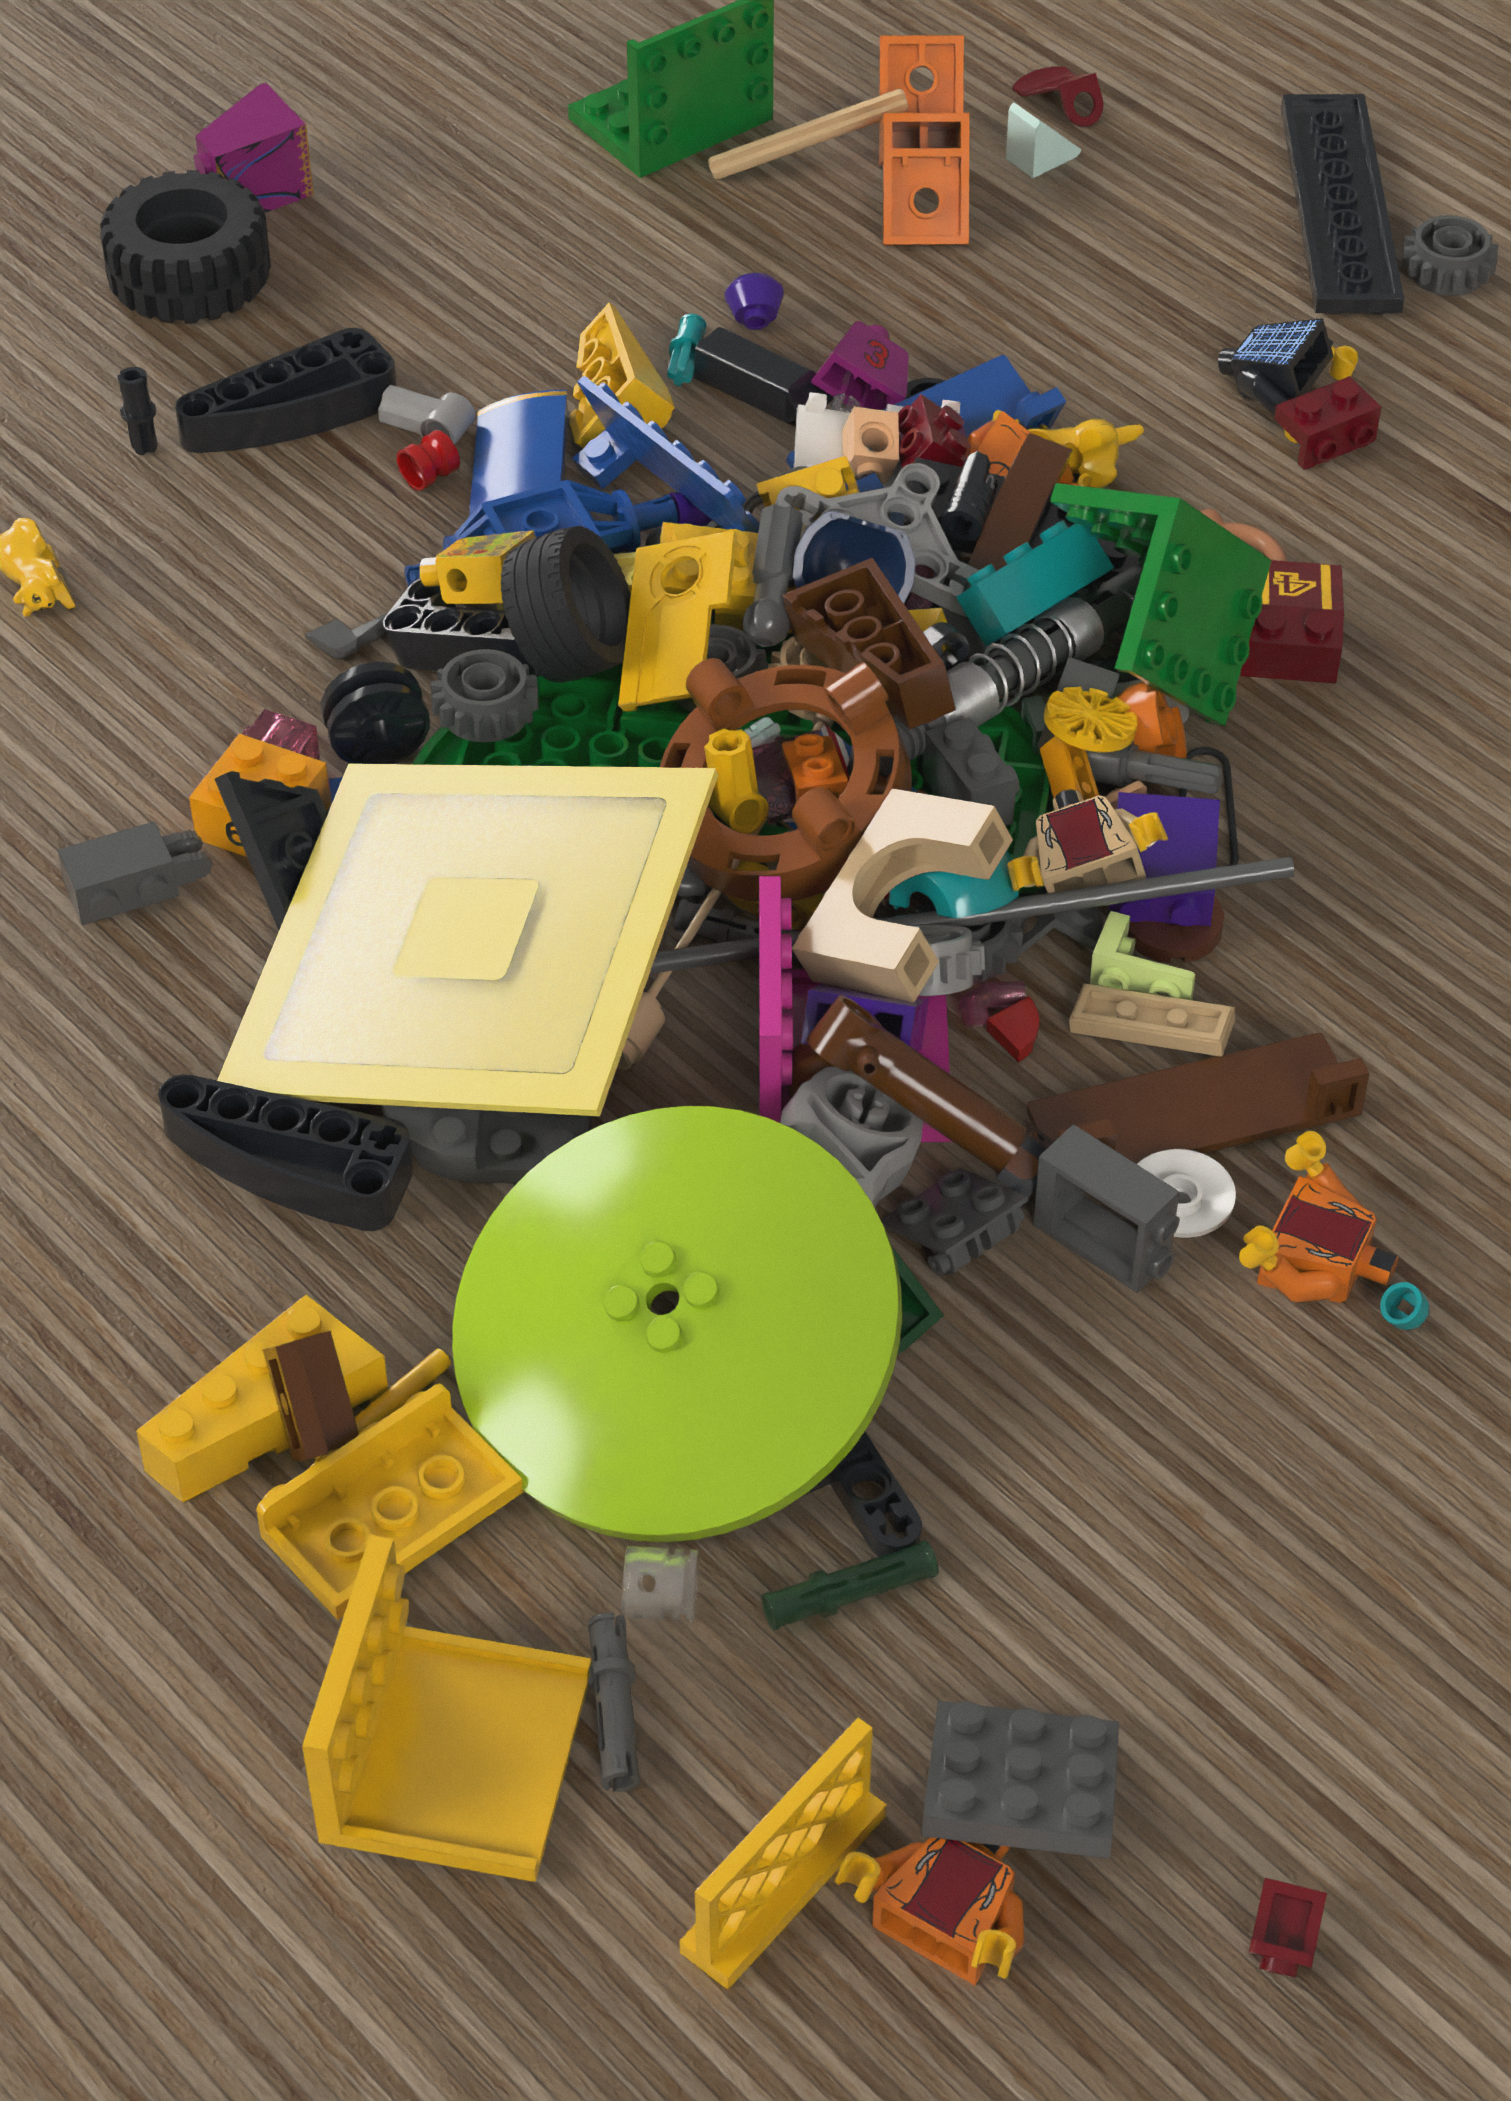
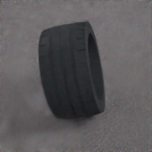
[501,526,631,683]

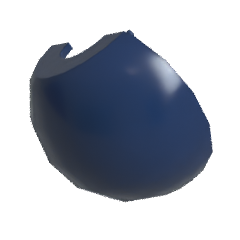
[792,510,916,603]

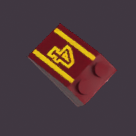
[1240,560,1344,684]

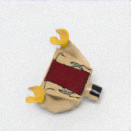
[1007,789,1168,893]

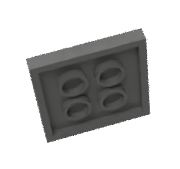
[921,1701,1119,1858]

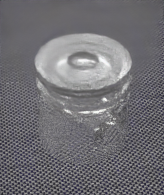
[622,1546,699,1622]

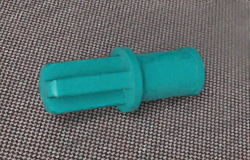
[667,313,707,387]

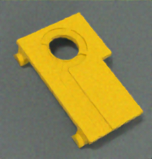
[618,530,748,712]

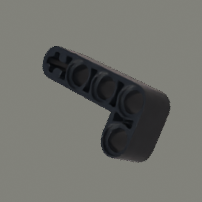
[383,578,540,677]

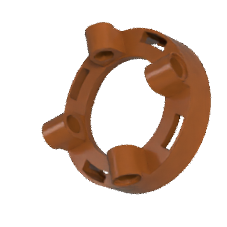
[660,658,912,902]

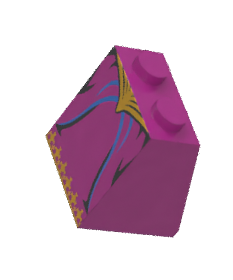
[194,83,314,213]

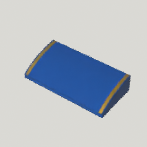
[469,390,568,516]

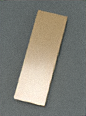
[1069,983,1235,1057]

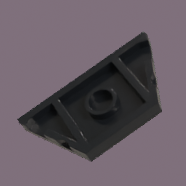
[215,771,327,930]

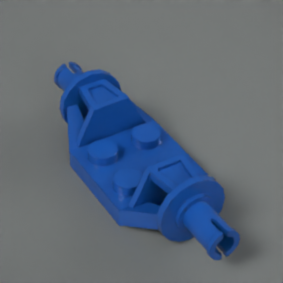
[404,480,678,587]

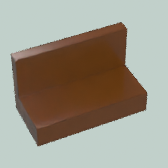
[263,1330,359,1461]

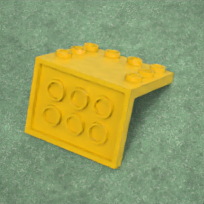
[302,1535,592,1882]

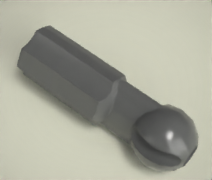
[742,504,803,647]

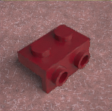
[1274,376,1382,470]
[898,394,971,468]

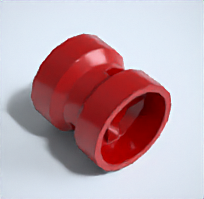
[396,430,460,491]

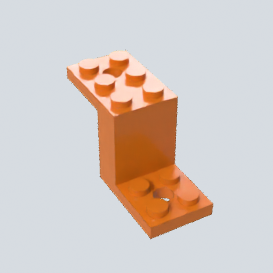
[879,35,970,245]

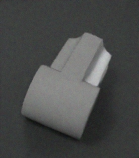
[378,385,476,445]

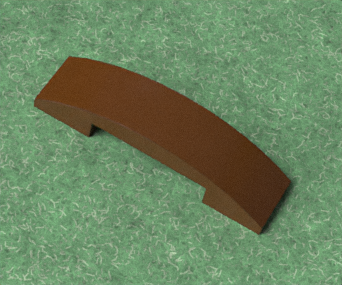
[965,433,1073,591]

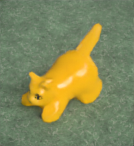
[1028,419,1144,488]
[0,518,76,617]

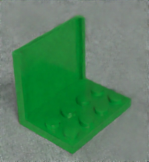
[568,0,774,178]
[1050,483,1272,726]

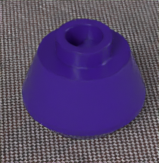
[724,273,784,330]

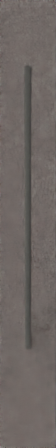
[650,856,1294,974]

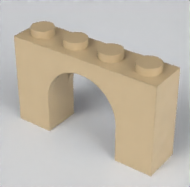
[792,789,1013,1003]

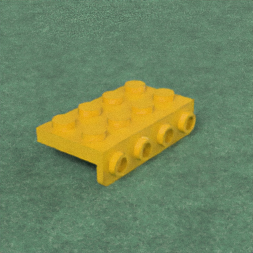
[256,1384,524,1620]

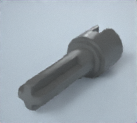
[1086,739,1223,794]

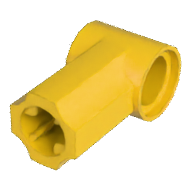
[704,729,769,834]

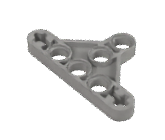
[775,463,979,616]

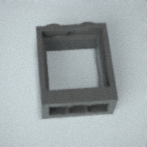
[1033,1124,1180,1293]

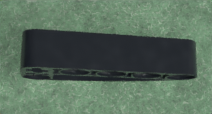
[175,328,397,453]
[158,1074,413,1231]

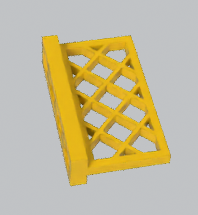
[679,1718,887,1990]

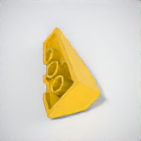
[570,303,675,448]

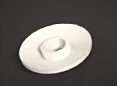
[1137,1149,1236,1238]

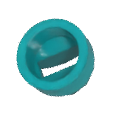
[1380,1282,1430,1331]

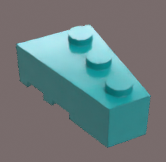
[956,520,1114,647]

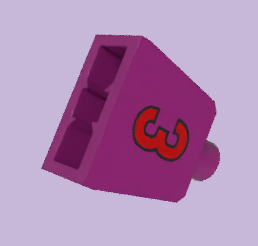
[811,321,909,410]

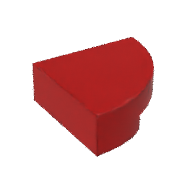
[986,996,1039,1063]

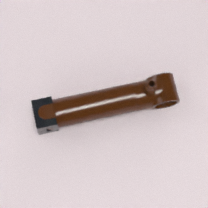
[806,995,1055,1198]

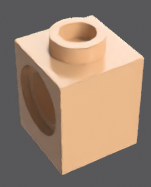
[842,407,899,484]

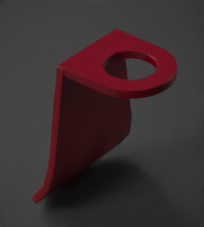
[1012,66,1103,127]

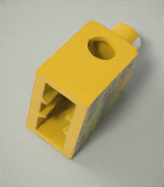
[419,530,536,604]

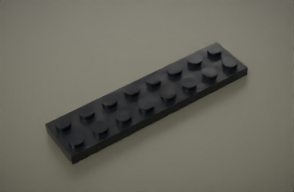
[1281,94,1404,315]

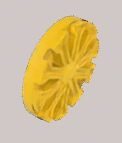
[1043,687,1137,752]

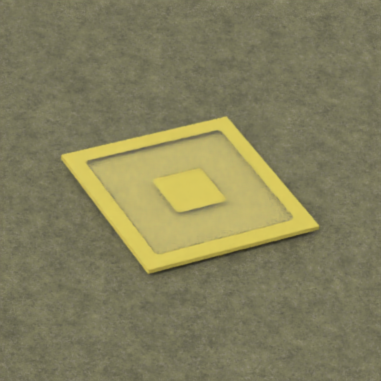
[217,764,718,1116]

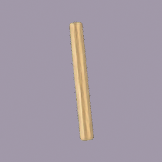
[708,89,909,180]

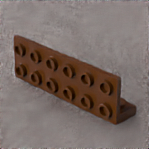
[1027,1033,1370,1164]

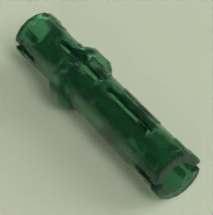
[761,1540,939,1630]

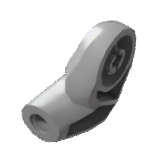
[780,1067,923,1208]

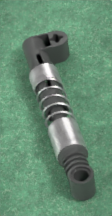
[847,566,1143,777]

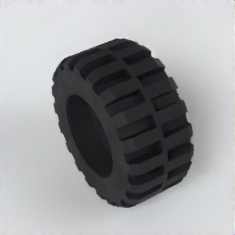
[100,170,271,324]

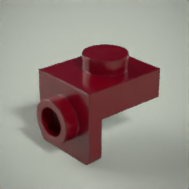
[1249,1878,1327,1978]

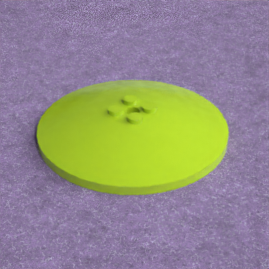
[452,1106,902,1542]

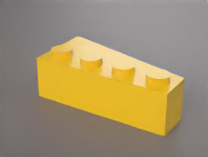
[136,1295,388,1503]

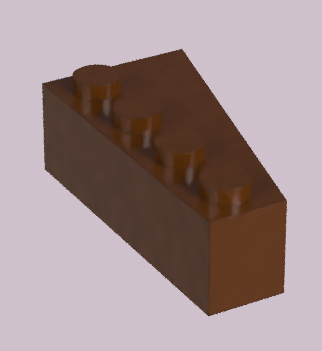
[782,558,956,729]

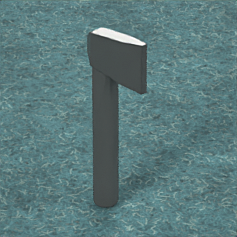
[305,613,387,659]

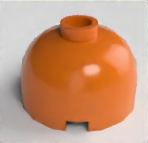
[1116,682,1187,759]

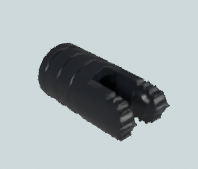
[941,450,998,541]

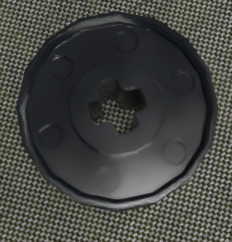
[320,661,430,764]

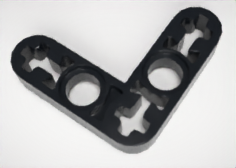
[801,1432,922,1563]

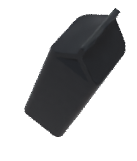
[695,327,835,423]

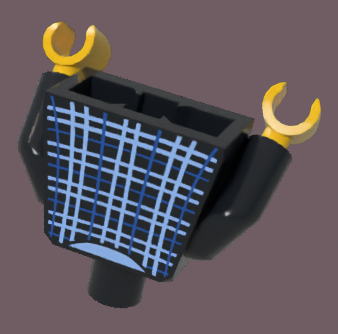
[1218,318,1358,443]

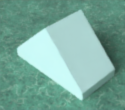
[1006,102,1082,178]

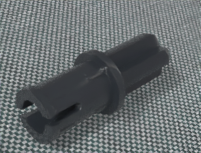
[117,367,158,455]

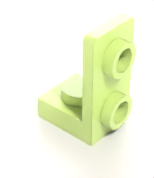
[1090,911,1195,1000]

